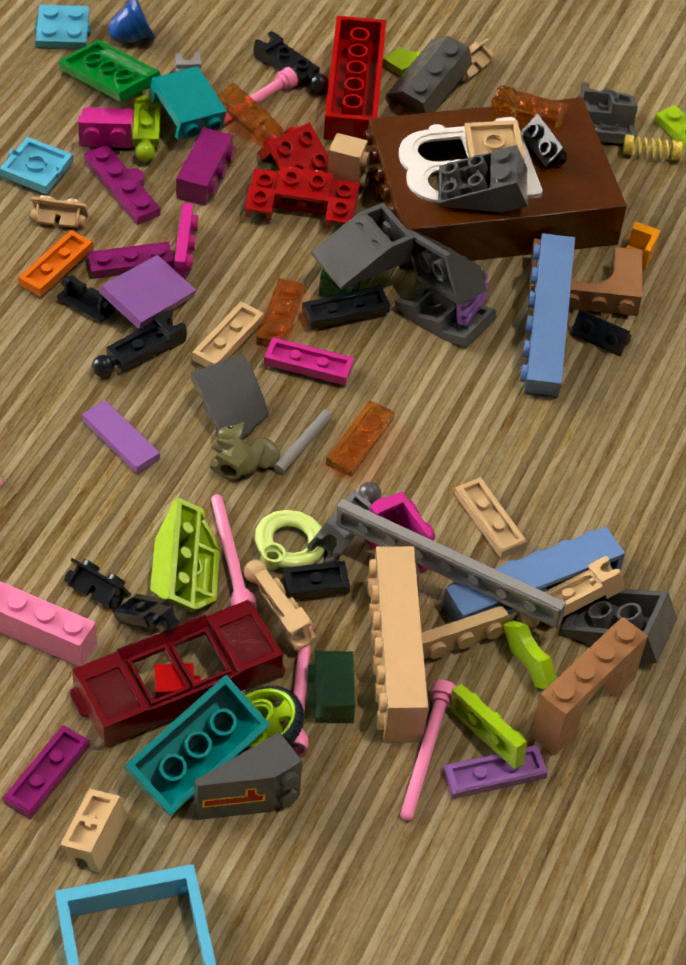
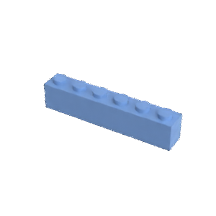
[520,233,575,397]
[443,527,625,622]

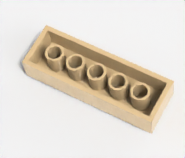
[367,546,428,743]

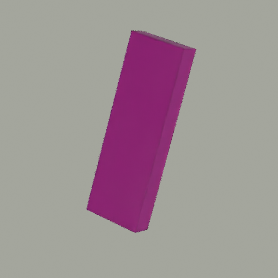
[3,725,90,819]

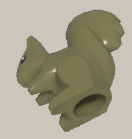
[210,422,280,481]

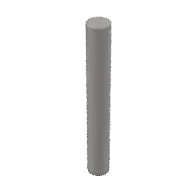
[274,409,332,474]

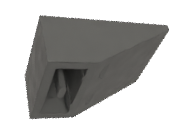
[438,145,528,213]
[311,203,414,290]

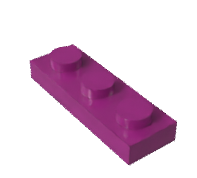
[87,242,174,279]

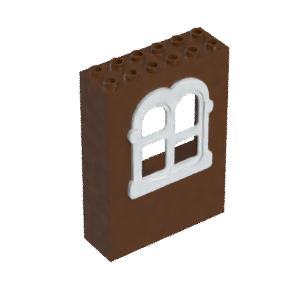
[364,98,627,269]

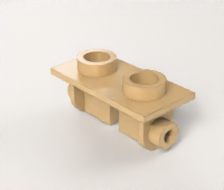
[459,38,494,82]
[30,195,89,229]

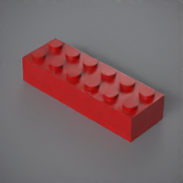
[323,15,387,140]

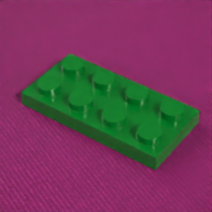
[58,39,160,102]

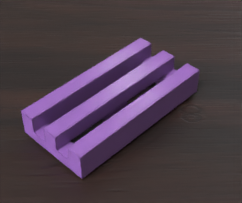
[457,273,488,326]

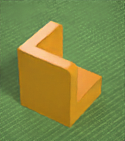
[626,222,661,270]

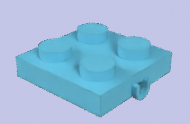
[35,5,91,49]
[0,137,73,194]

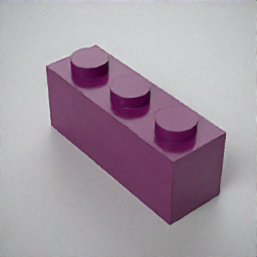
[176,127,236,206]

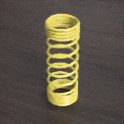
[623,135,683,162]

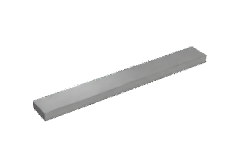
[336,499,566,628]

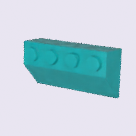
[122,675,270,816]

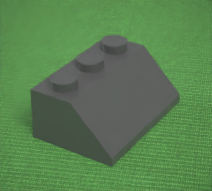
[387,36,472,114]
[407,229,487,305]

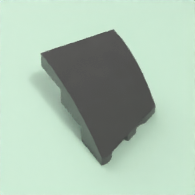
[581,82,638,144]
[395,287,496,347]
[191,354,269,439]

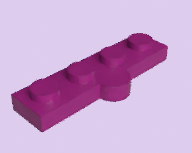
[84,144,160,225]

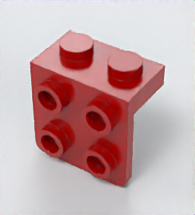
[257,122,329,173]

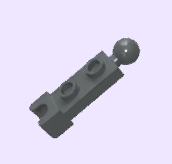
[307,482,382,563]

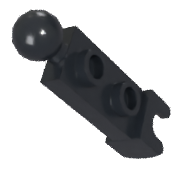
[253,31,329,94]
[92,310,187,377]

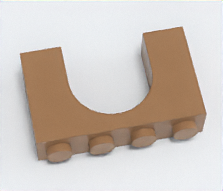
[528,239,642,316]
[530,617,648,755]

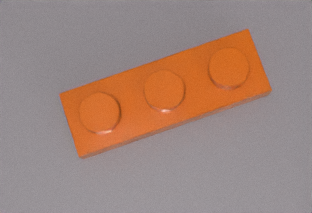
[18,230,93,297]

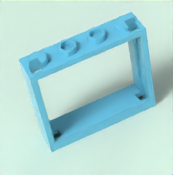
[55,864,216,965]

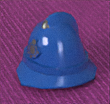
[109,0,156,43]

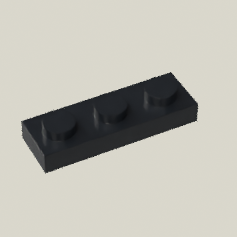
[302,285,390,330]

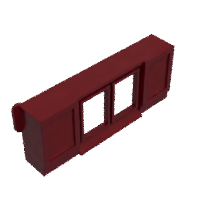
[70,600,286,747]

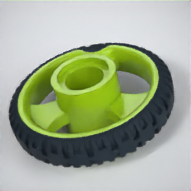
[238,685,305,755]

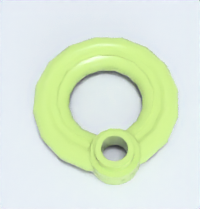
[255,510,326,571]

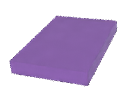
[99,255,196,329]

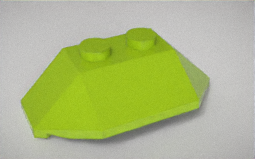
[150,497,220,612]

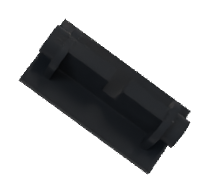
[520,113,567,168]
[57,275,116,323]
[571,309,632,356]
[64,558,131,609]

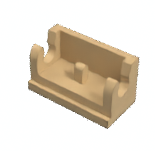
[60,788,128,873]

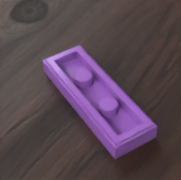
[82,400,160,474]
[443,745,548,799]

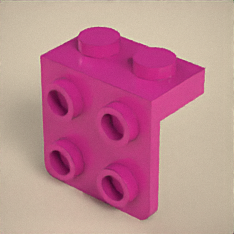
[78,107,134,148]
[366,491,435,571]

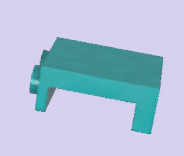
[148,66,227,140]

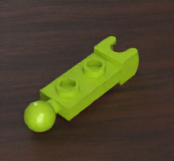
[132,91,162,162]

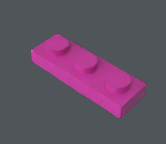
[174,203,198,280]
[264,337,354,386]

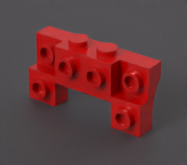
[245,166,360,229]

